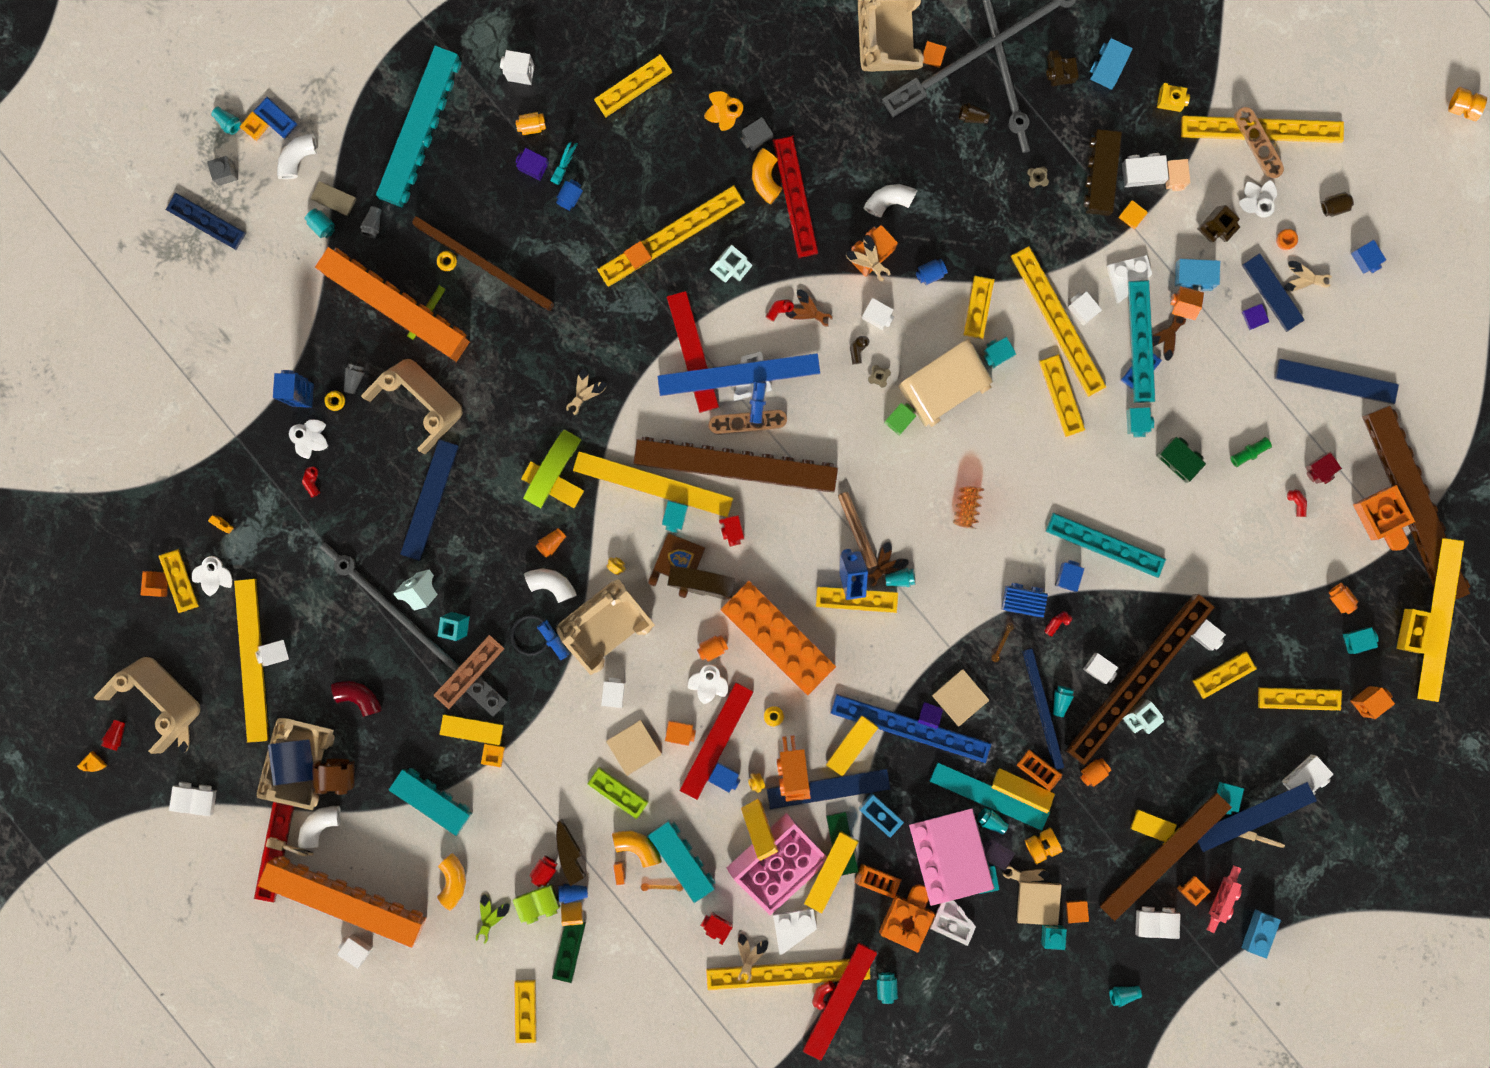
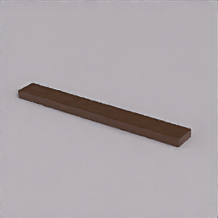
[412,216,554,311]
[1099,792,1232,921]

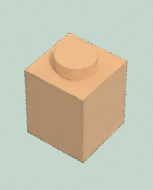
[1165,159,1190,191]

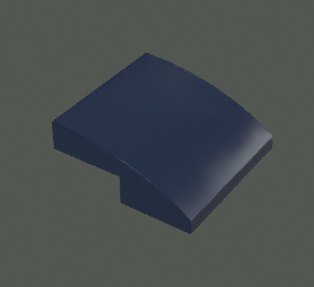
[268,739,313,786]

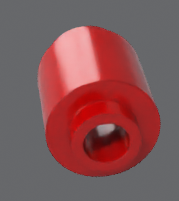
[529,855,558,887]

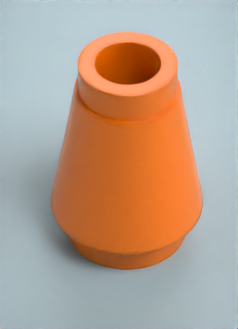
[536,528,566,558]

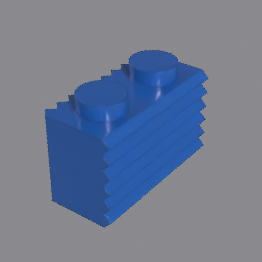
[1001,583,1048,617]

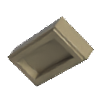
[311,181,356,217]

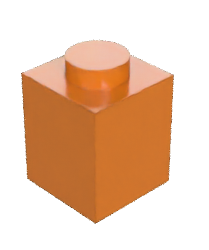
[1170,286,1204,320]
[665,720,696,746]

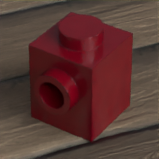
[1305,452,1342,484]

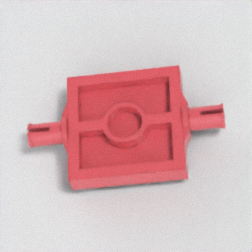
[1206,865,1242,933]

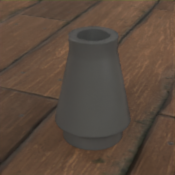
[360,207,382,238]
[343,363,365,394]

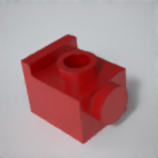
[719,515,744,547]
[700,912,733,945]

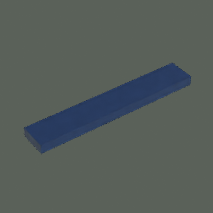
[1274,359,1399,405]
[400,440,459,561]
[1022,648,1064,769]
[767,769,890,810]
[1198,782,1317,852]

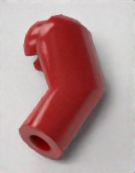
[765,299,794,322]
[302,466,320,498]
[1287,489,1307,517]
[1044,611,1073,636]
[812,980,835,1010]

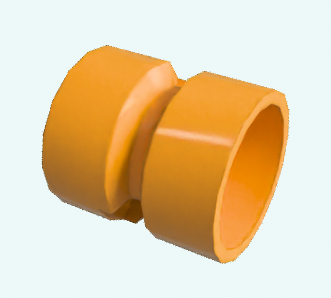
[1448,87,1487,121]
[1025,828,1062,864]

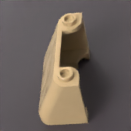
[858,0,924,72]
[898,339,993,427]
[556,579,655,675]
[257,718,335,810]

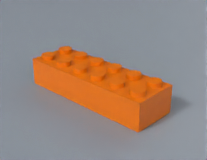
[720,581,836,696]

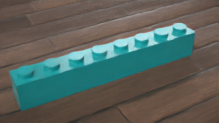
[376,46,461,207]

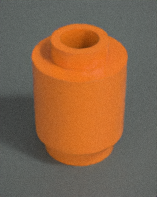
[1328,583,1359,614]
[697,635,728,662]
[1080,758,1112,787]

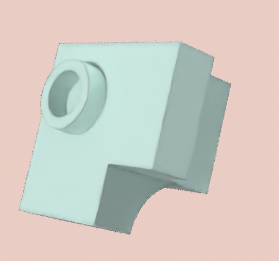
[710,245,752,282]
[393,570,438,610]
[1123,697,1164,734]

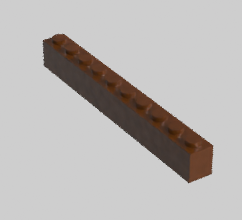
[1362,405,1470,600]
[634,436,838,493]
[1065,594,1214,765]

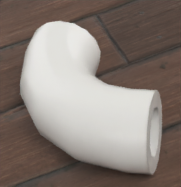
[277,134,317,179]
[864,184,917,217]
[524,568,577,603]
[298,806,341,848]

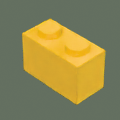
[1396,609,1433,654]

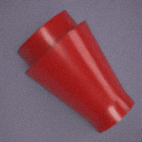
[101,720,125,751]

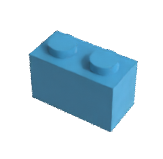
[1090,38,1133,90]
[1175,259,1221,291]
[859,793,904,838]
[1241,909,1281,959]

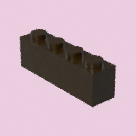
[1083,129,1122,216]

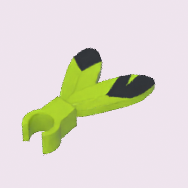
[476,894,510,944]

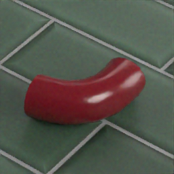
[331,681,382,717]

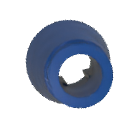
[558,883,588,904]

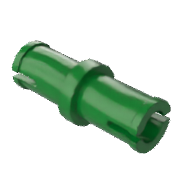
[1230,437,1272,468]

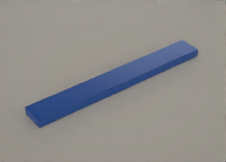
[657,353,821,396]
[830,694,991,763]

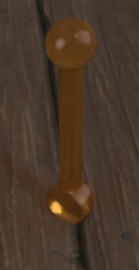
[991,623,1014,662]
[641,883,683,892]

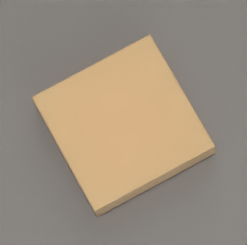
[932,669,989,727]
[606,720,662,776]
[1016,881,1061,925]

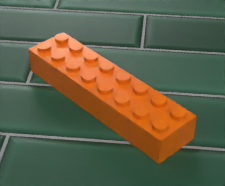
[315,247,470,362]
[258,856,427,948]

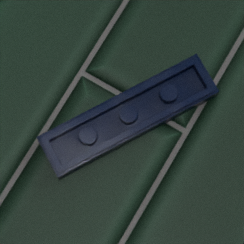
[165,192,246,250]
[1242,253,1305,332]

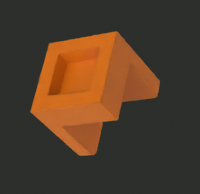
[141,571,168,597]
[1177,876,1211,906]

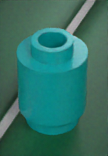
[304,208,335,238]
[877,972,898,1004]

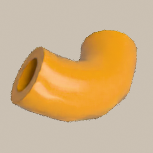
[752,148,782,204]
[612,831,662,868]
[437,853,466,911]

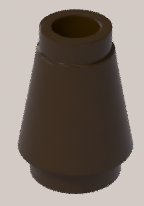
[959,103,990,124]

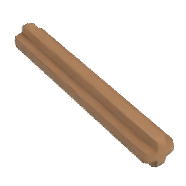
[838,492,877,568]

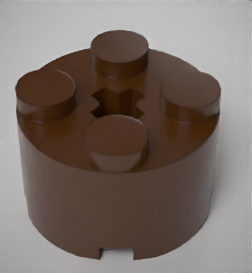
[313,758,355,795]

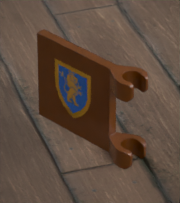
[648,533,705,598]

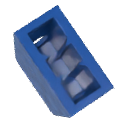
[839,549,868,600]

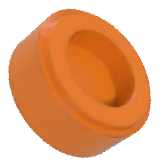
[1276,229,1298,250]

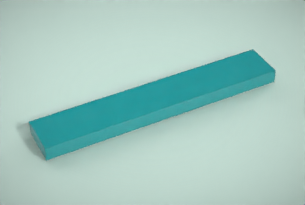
[1128,280,1155,403]
[1045,513,1166,578]
[929,762,1050,830]

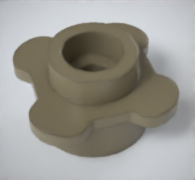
[1027,167,1049,188]
[868,365,891,388]

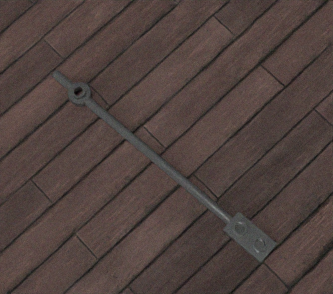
[882,0,1076,117]
[983,0,1030,153]
[320,542,508,717]

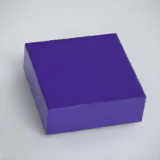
[1242,304,1269,330]
[918,702,943,729]

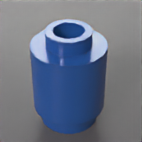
[556,179,583,211]
[916,259,947,285]

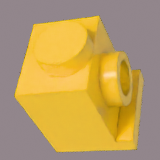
[1157,83,1190,112]

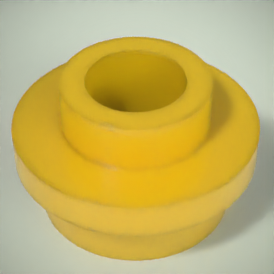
[437,251,457,271]
[325,391,345,411]
[607,557,626,575]
[764,706,784,727]
[748,773,765,793]

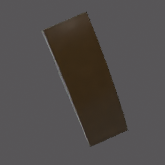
[667,566,735,600]
[556,819,586,886]

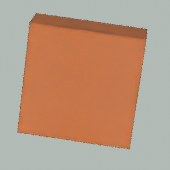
[923,41,946,68]
[624,241,652,270]
[613,861,626,885]
[1066,900,1089,923]

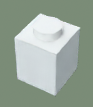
[1068,292,1102,325]
[862,298,894,330]
[1191,619,1226,650]
[255,640,289,666]
[1083,653,1118,684]
[601,677,625,708]
[337,934,372,969]

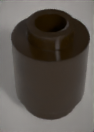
[1321,192,1354,217]

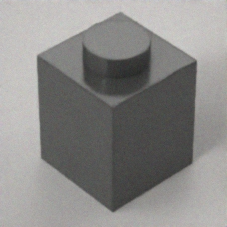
[741,117,773,151]
[207,156,238,186]

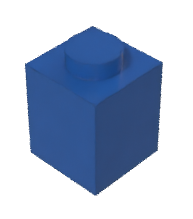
[1351,240,1386,274]
[1055,560,1085,592]
[708,762,741,793]

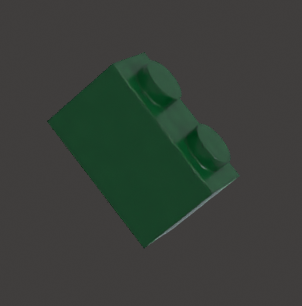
[1156,437,1206,483]

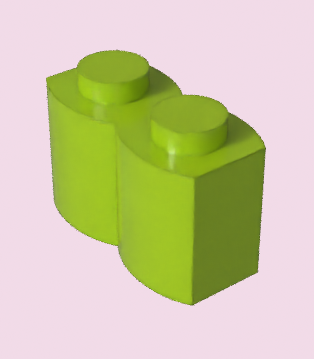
[513,884,561,925]

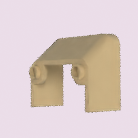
[361,359,463,454]
[94,657,200,754]

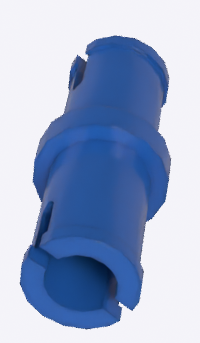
[749,381,766,423]
[537,620,570,660]

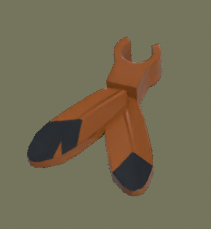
[785,289,833,327]

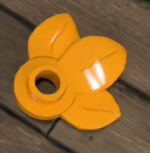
[704,91,743,131]

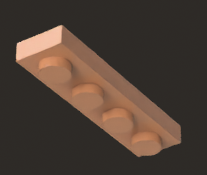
[434,635,504,709]

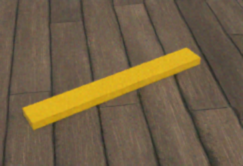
[1181,116,1344,143]
[597,185,745,287]
[1011,246,1106,397]
[573,452,733,518]
[1417,538,1464,702]
[234,579,269,743]
[706,959,871,990]

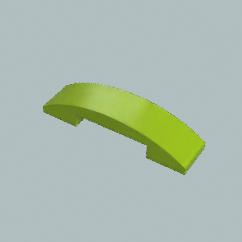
[523,430,581,509]

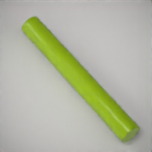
[407,285,446,340]

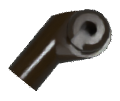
[850,336,870,365]

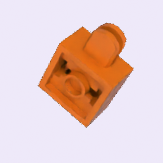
[1353,485,1415,551]
[777,735,811,802]
[879,884,935,952]

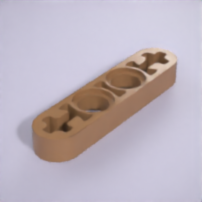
[1234,107,1284,178]
[709,410,787,435]

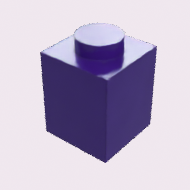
[516,148,549,181]

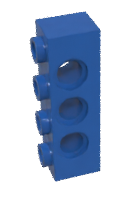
[273,370,314,408]

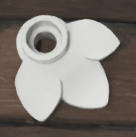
[1239,180,1277,218]
[289,420,328,459]
[192,556,232,596]
[688,664,728,704]

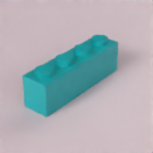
[389,768,473,836]
[648,820,716,903]

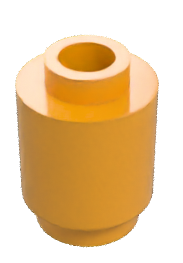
[516,112,546,135]

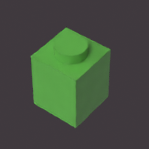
[884,403,916,436]

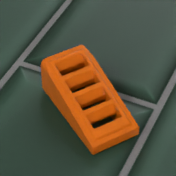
[1017,750,1062,792]
[854,864,901,898]

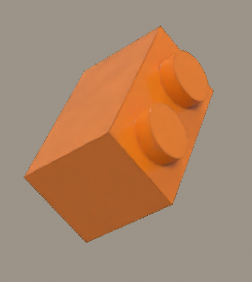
[1351,686,1395,719]

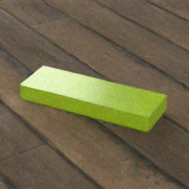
[587,767,648,819]

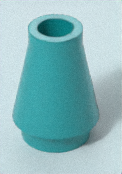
[211,106,241,135]
[885,568,916,588]
[1052,686,1074,717]
[977,808,1009,835]
[1109,986,1142,1007]

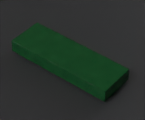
[826,812,858,876]
[552,922,586,983]

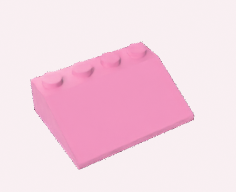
[909,808,994,906]
[726,813,827,915]

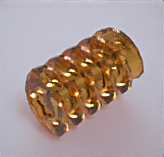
[953,486,985,529]

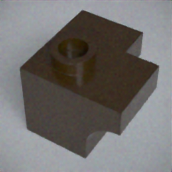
[1046,50,1079,86]
[1197,205,1240,243]

